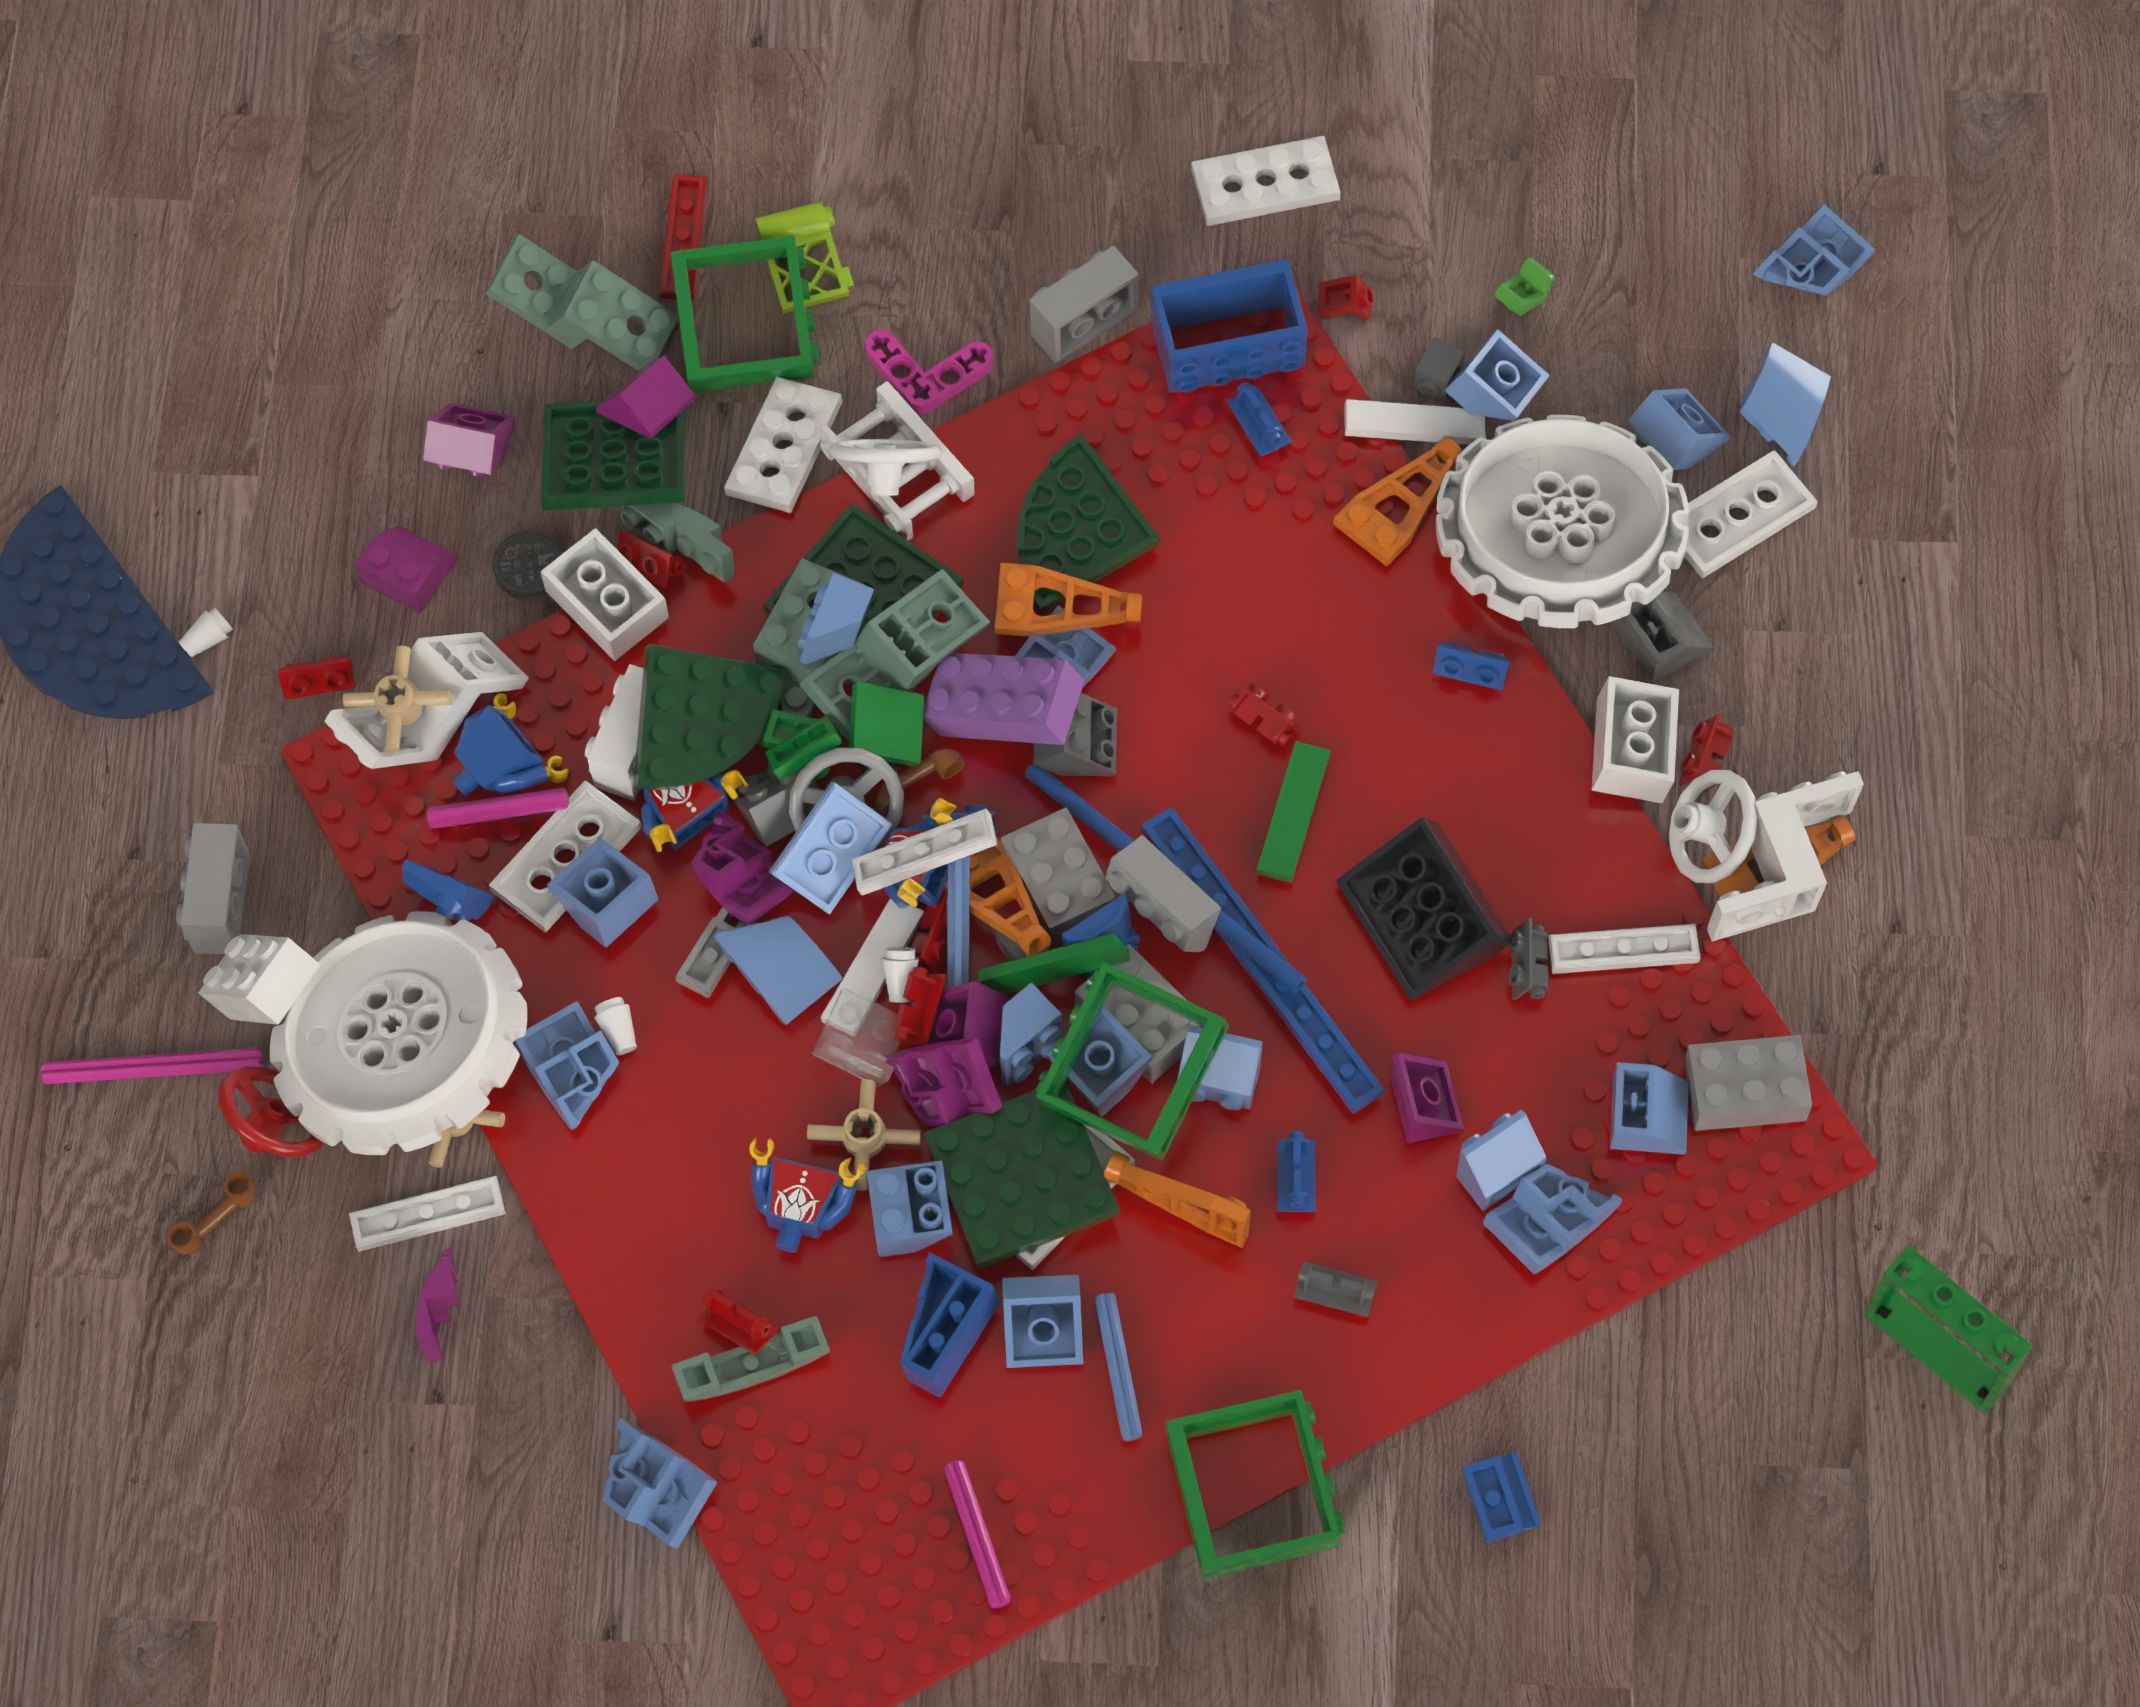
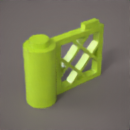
[755,201,854,314]

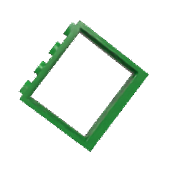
[671,236,819,393]
[1035,962,1229,1161]
[1864,1245,2033,1415]
[1165,1390,1345,1579]

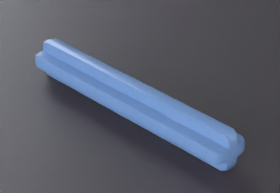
[947,855,970,989]
[1095,1293,1142,1441]

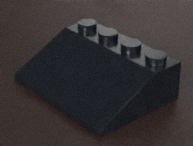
[1336,816,1513,1000]

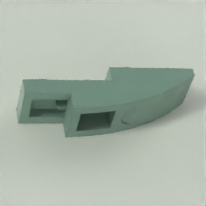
[620,503,735,583]

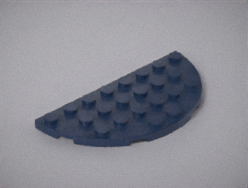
[0,485,213,719]

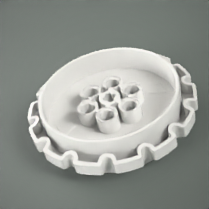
[1436,415,1689,628]
[270,912,527,1155]

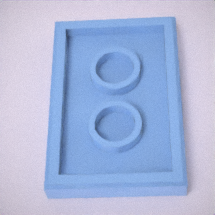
[769,781,892,914]

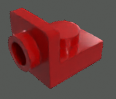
[1318,274,1374,321]

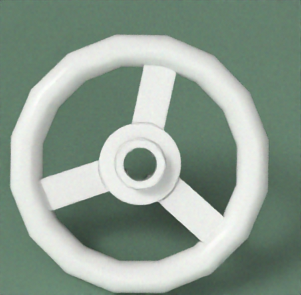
[828,439,942,496]
[1668,770,1758,883]

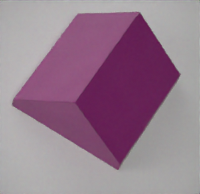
[596,355,695,439]
[1389,1052,1464,1143]

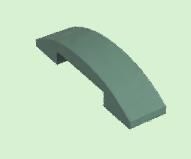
[671,1315,830,1402]

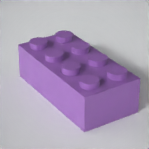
[923,653,1085,745]

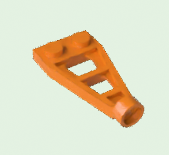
[1333,437,1462,566]
[995,563,1142,637]
[1701,815,1855,897]
[943,836,1051,956]
[1104,1151,1251,1248]

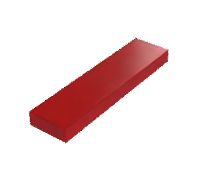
[659,175,708,301]

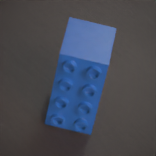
[1151,259,1308,393]

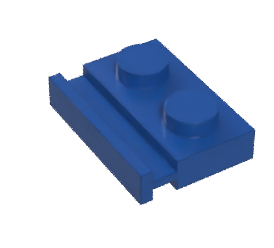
[1461,1451,1541,1543]

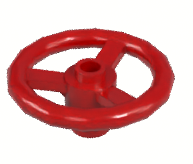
[218,1066,324,1157]

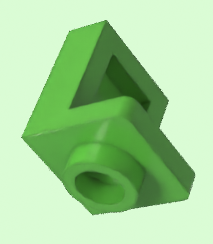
[1494,258,1555,316]

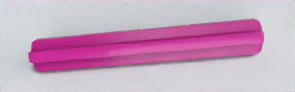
[426,788,569,829]
[944,1460,1010,1608]

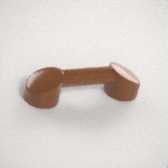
[874,749,965,817]
[166,1170,256,1255]

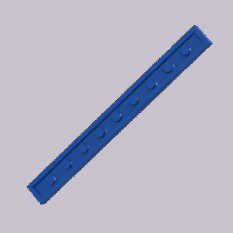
[1141,806,1384,1114]

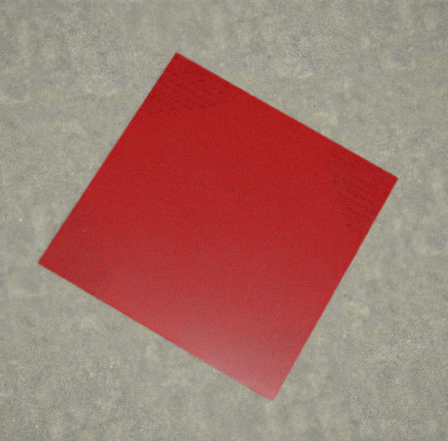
[281,286,1877,1707]

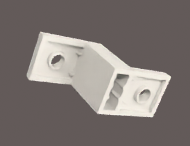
[324,632,529,769]
[1707,771,1864,942]

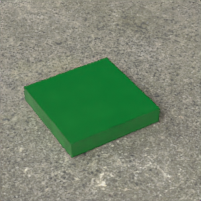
[849,681,924,767]

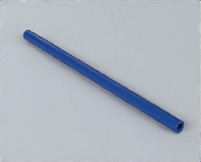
[1025,763,1307,993]

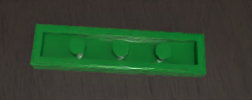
[1257,741,1331,883]
[978,933,1130,995]

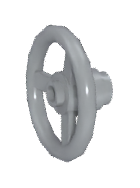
[789,748,904,846]

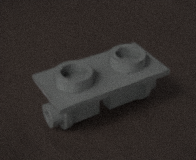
[1509,918,1548,1000]
[1294,1261,1377,1317]

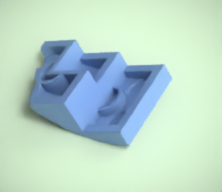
[1753,204,1876,296]
[1739,342,1831,467]
[1015,605,1116,687]
[711,916,843,1025]
[513,1001,619,1130]
[1483,1164,1622,1275]
[602,1417,717,1549]

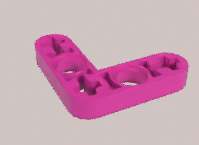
[865,330,994,414]

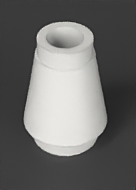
[178,607,233,658]
[882,947,919,1002]
[594,997,637,1055]

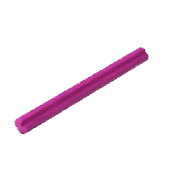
[41,1048,264,1084]

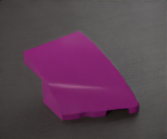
[692,811,795,925]
[879,1038,1002,1127]
[416,1248,460,1363]

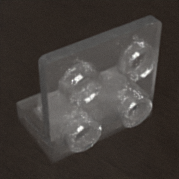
[812,988,900,1087]

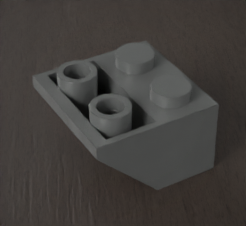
[1614,592,1714,682]
[1034,693,1117,776]
[729,763,819,847]

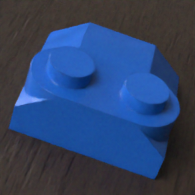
[402,859,494,922]
[1062,894,1140,980]

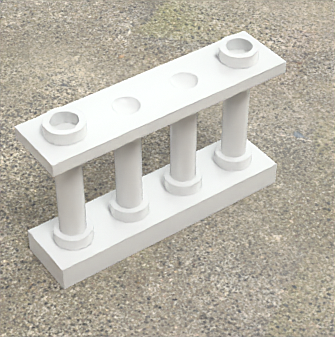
[820,381,975,541]

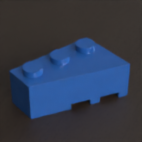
[900,1252,1000,1398]

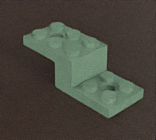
[485,234,679,371]
[753,558,866,749]
[799,569,990,739]

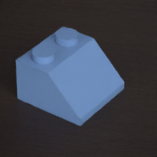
[1444,329,1550,421]
[1628,388,1731,470]
[547,837,659,947]
[1047,1005,1153,1117]
[1178,1025,1262,1110]
[1003,1275,1083,1368]

